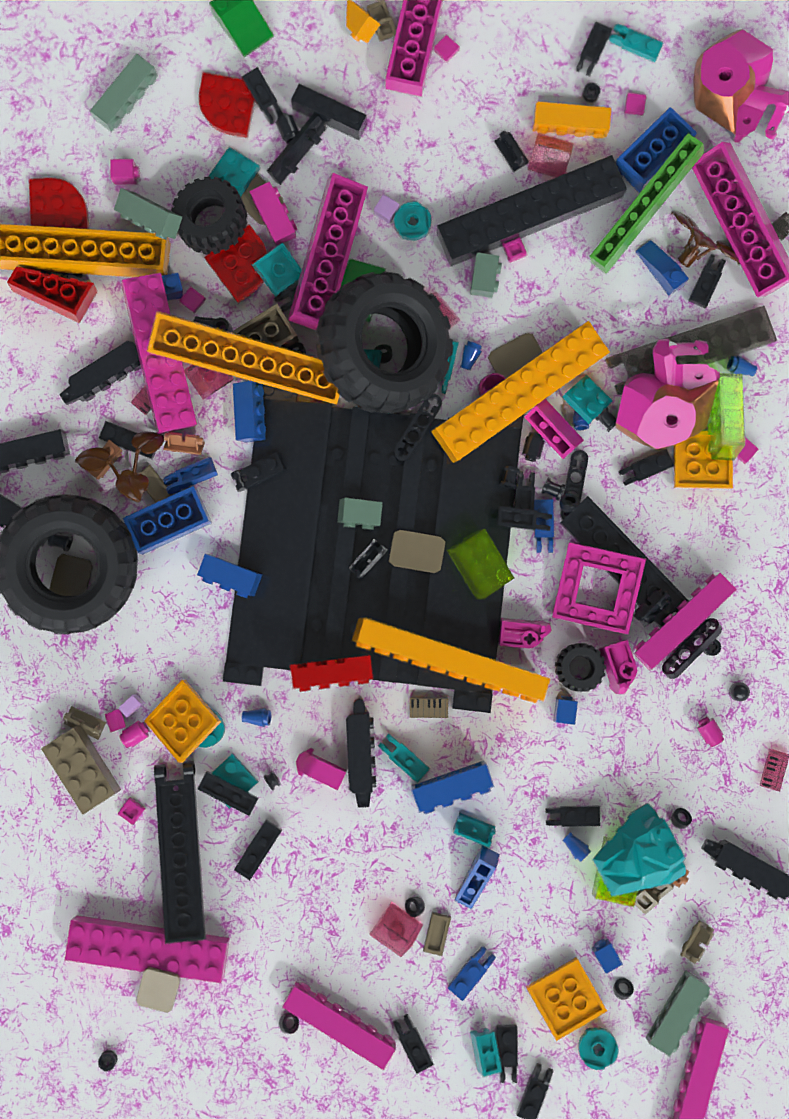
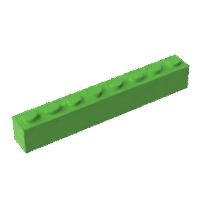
[589,133,704,274]

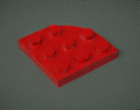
[199,72,255,138]
[29,178,89,229]
[204,224,267,304]

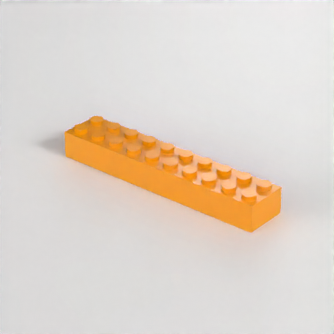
[0,224,171,277]
[147,311,339,405]
[431,321,610,463]
[352,618,550,703]

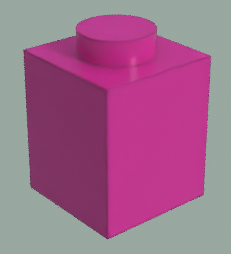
[110,159,140,185]

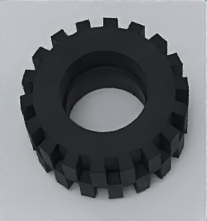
[555,643,606,692]

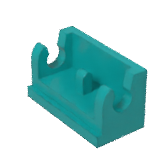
[452,812,496,848]
[470,1028,502,1077]

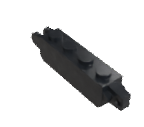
[59,341,141,405]
[346,698,376,808]
[701,838,789,900]

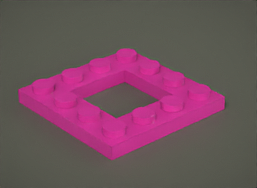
[552,542,646,635]

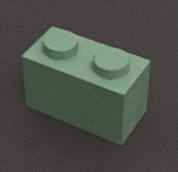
[470,252,502,298]
[338,498,382,530]

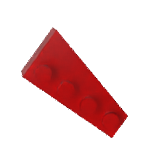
[7,266,97,323]
[290,655,373,692]

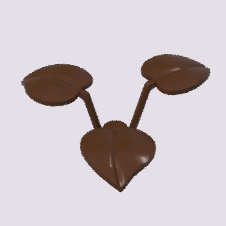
[671,211,740,268]
[75,431,164,502]

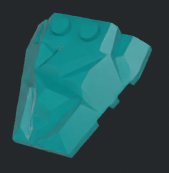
[592,803,686,896]

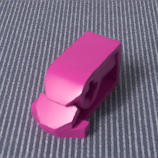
[498,618,552,649]
[598,640,637,694]
[296,748,347,790]

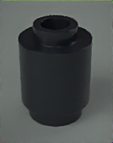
[275,113,299,144]
[522,432,545,462]

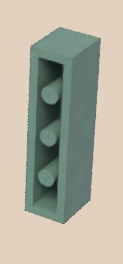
[90,54,158,132]
[114,188,183,240]
[646,970,710,1057]

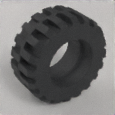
[171,177,248,255]

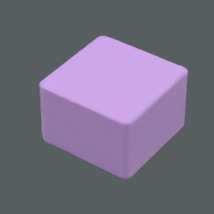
[374,195,399,223]
[118,694,145,717]

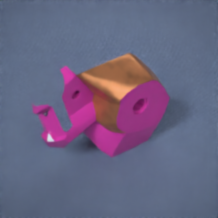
[693,29,789,143]
[615,338,720,450]

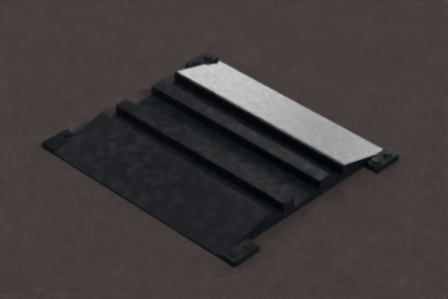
[223,384,524,713]

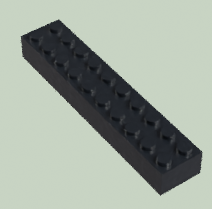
[437,155,627,267]

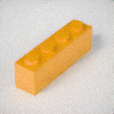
[533,101,611,139]

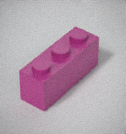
[249,181,298,247]
[524,399,584,459]

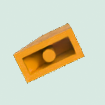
[346,0,380,44]

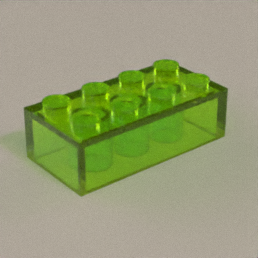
[708,373,745,461]

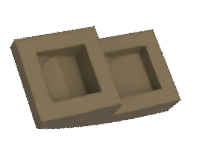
[367,0,396,42]
[631,883,674,914]

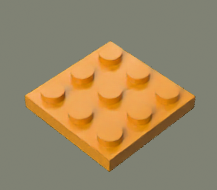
[674,431,733,489]
[144,680,222,763]
[526,957,607,1041]

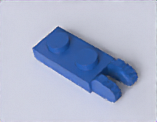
[163,457,218,494]
[534,499,554,553]
[447,946,496,1001]

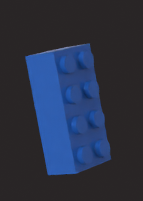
[616,107,697,193]
[123,486,212,555]
[411,760,494,814]

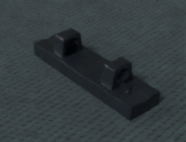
[267,113,327,185]

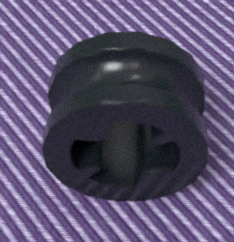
[583,83,600,103]
[703,639,721,656]
[264,771,281,790]
[98,1050,118,1071]

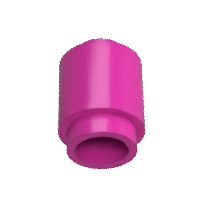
[697,717,724,747]
[119,721,150,748]

